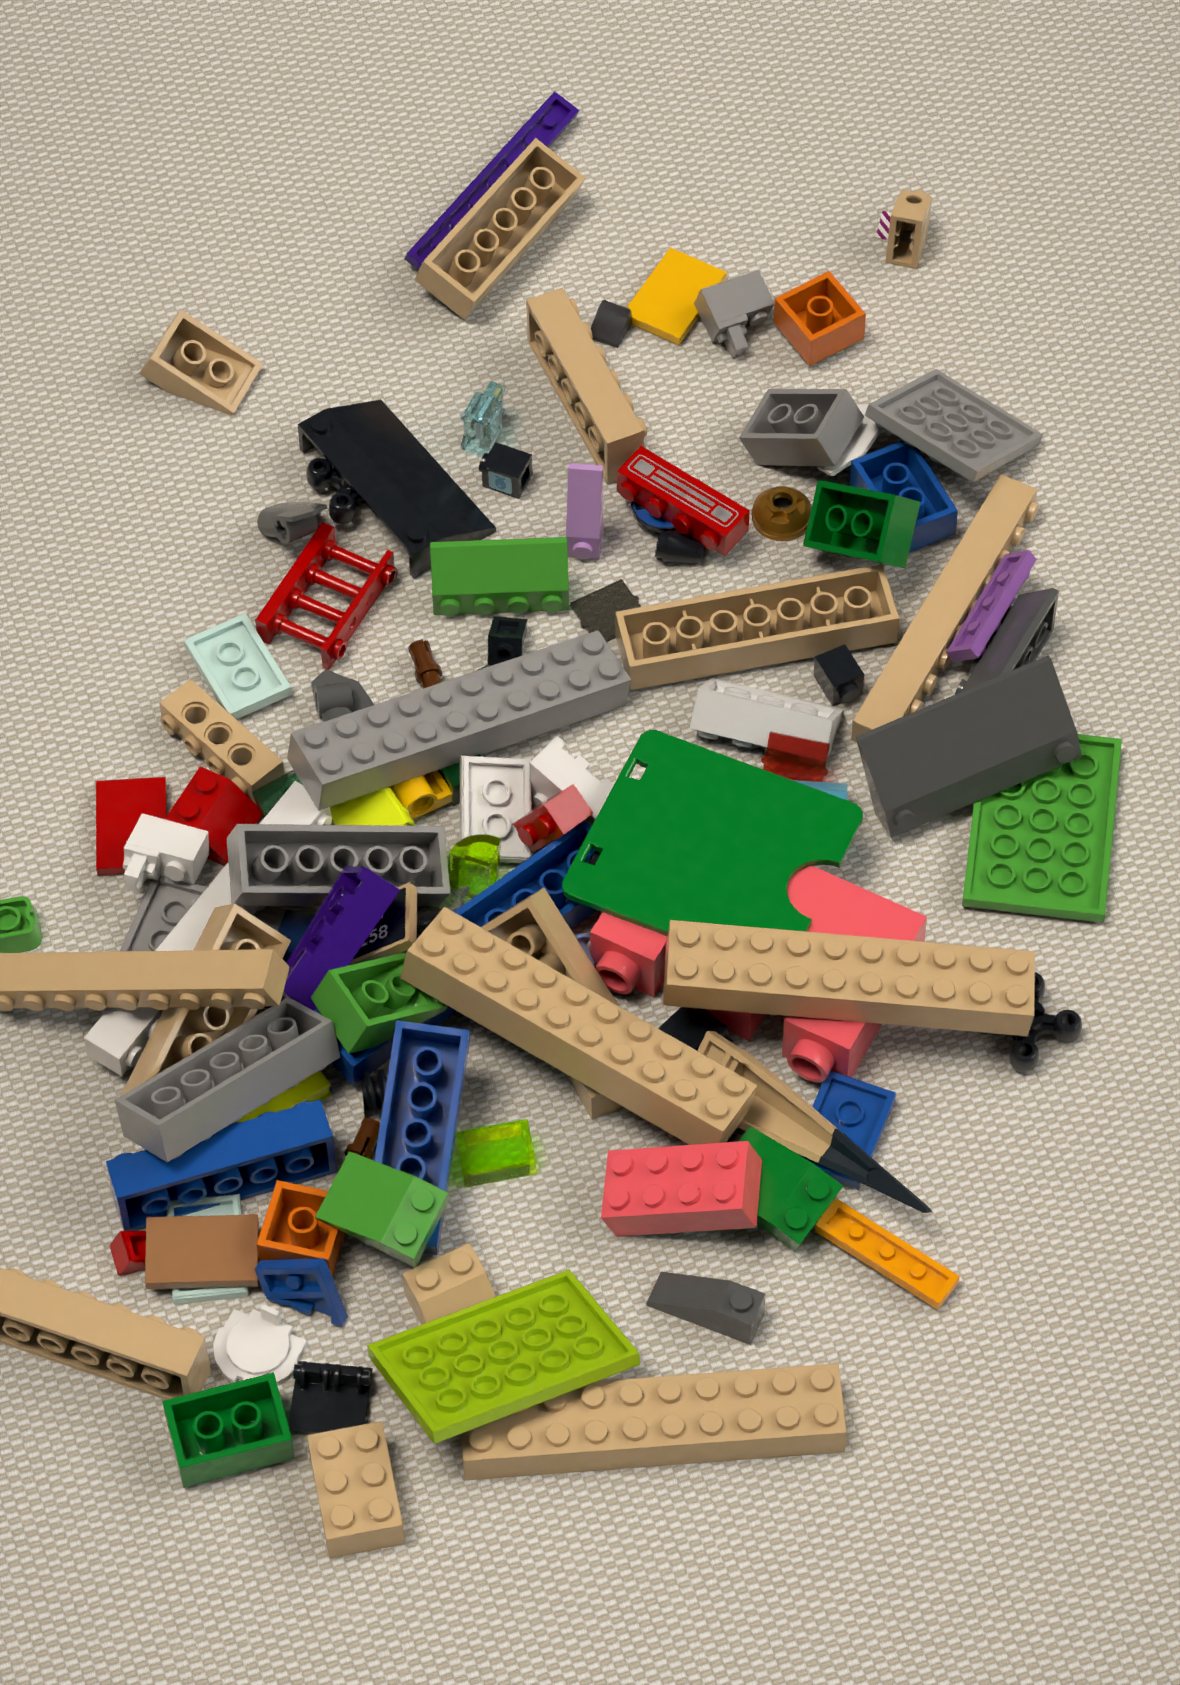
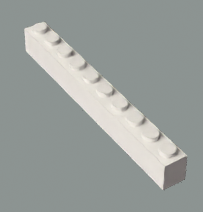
[84,781,332,1076]

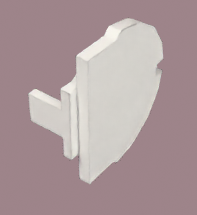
[213,1304,307,1385]

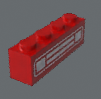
[617,446,750,556]

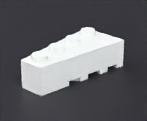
[530,735,614,826]

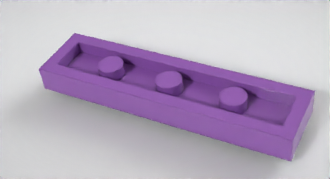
[946,550,1037,662]

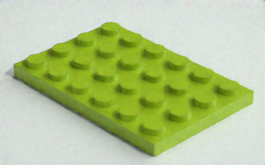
[367,1269,640,1444]

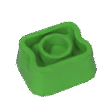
[0,896,42,953]

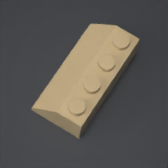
[481,888,619,1006]

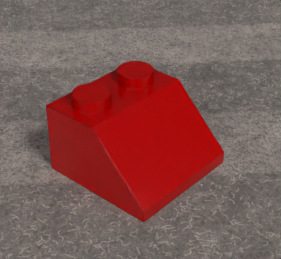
[165,766,264,866]

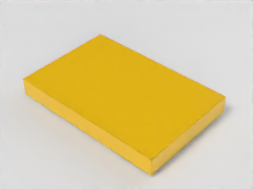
[627,247,727,345]

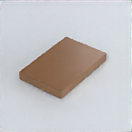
[145,1214,259,1289]

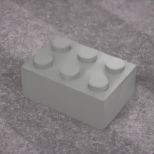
[739,389,864,466]

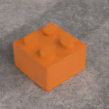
[774,271,866,366]
[256,1180,346,1277]

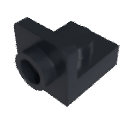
[487,616,528,666]

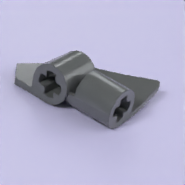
[257,502,328,544]
[311,669,375,722]

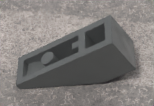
[646,1272,766,1345]

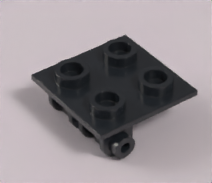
[288,1361,373,1434]

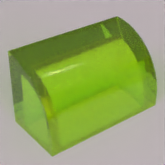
[448,834,502,898]
[456,1119,537,1188]

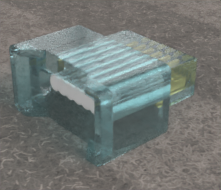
[461,381,506,456]

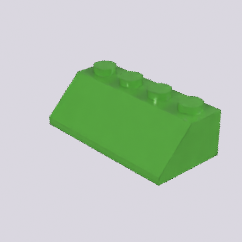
[430,537,569,616]

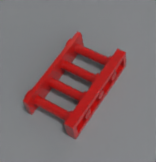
[255,522,397,670]

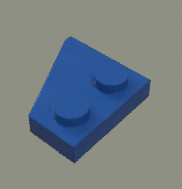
[255,1258,348,1326]

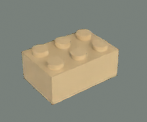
[307,1421,405,1559]

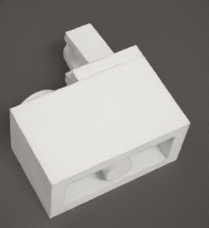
[123,813,209,892]

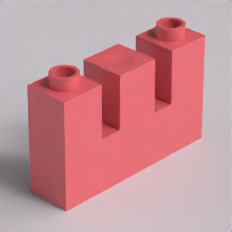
[590,866,927,1082]

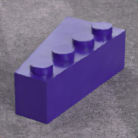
[282,866,400,1011]

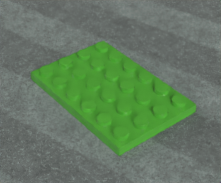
[962,734,1122,923]

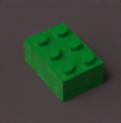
[803,480,921,569]
[162,1372,295,1488]

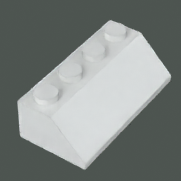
[690,678,844,764]

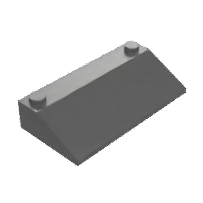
[856,655,1082,838]

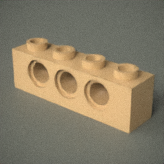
[159,679,285,804]

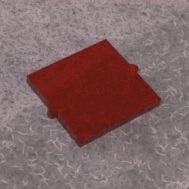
[761,731,830,782]

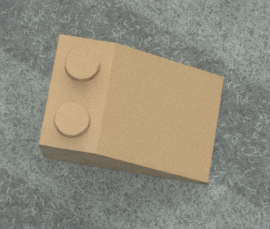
[139,309,263,416]

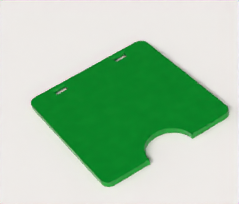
[562,730,863,936]

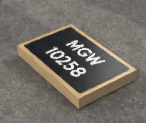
[350,882,417,965]

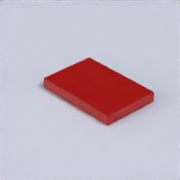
[96,777,167,876]

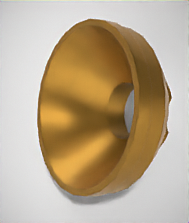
[751,486,812,541]

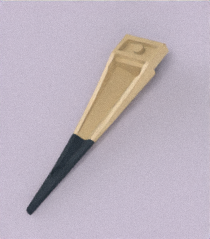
[697,1031,932,1213]

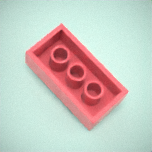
[601,1141,762,1237]

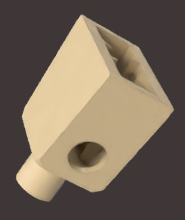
[885,190,932,269]

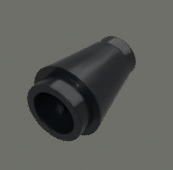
[654,529,705,563]

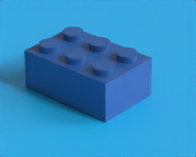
[849,441,958,553]

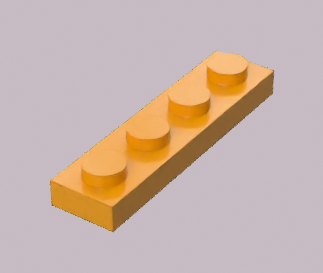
[815,1198,960,1310]

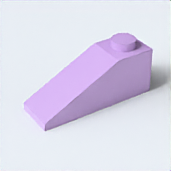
[566,463,604,559]

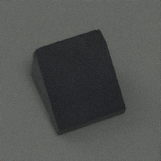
[591,300,632,348]

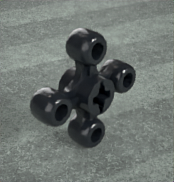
[306,458,364,524]
[981,972,1082,1073]

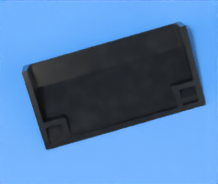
[298,399,496,579]

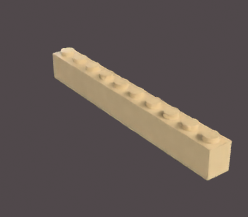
[851,474,1039,743]
[0,949,290,1011]

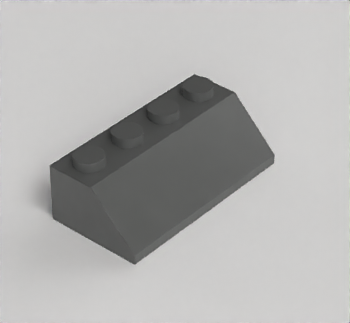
[955,588,1059,694]

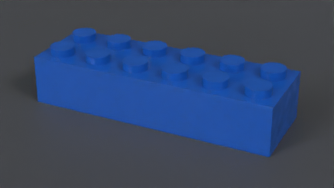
[364,1020,470,1255]
[106,1099,337,1231]

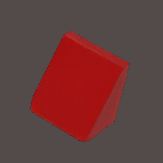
[110,1231,146,1275]

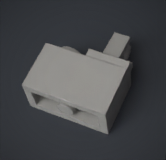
[694,270,774,358]

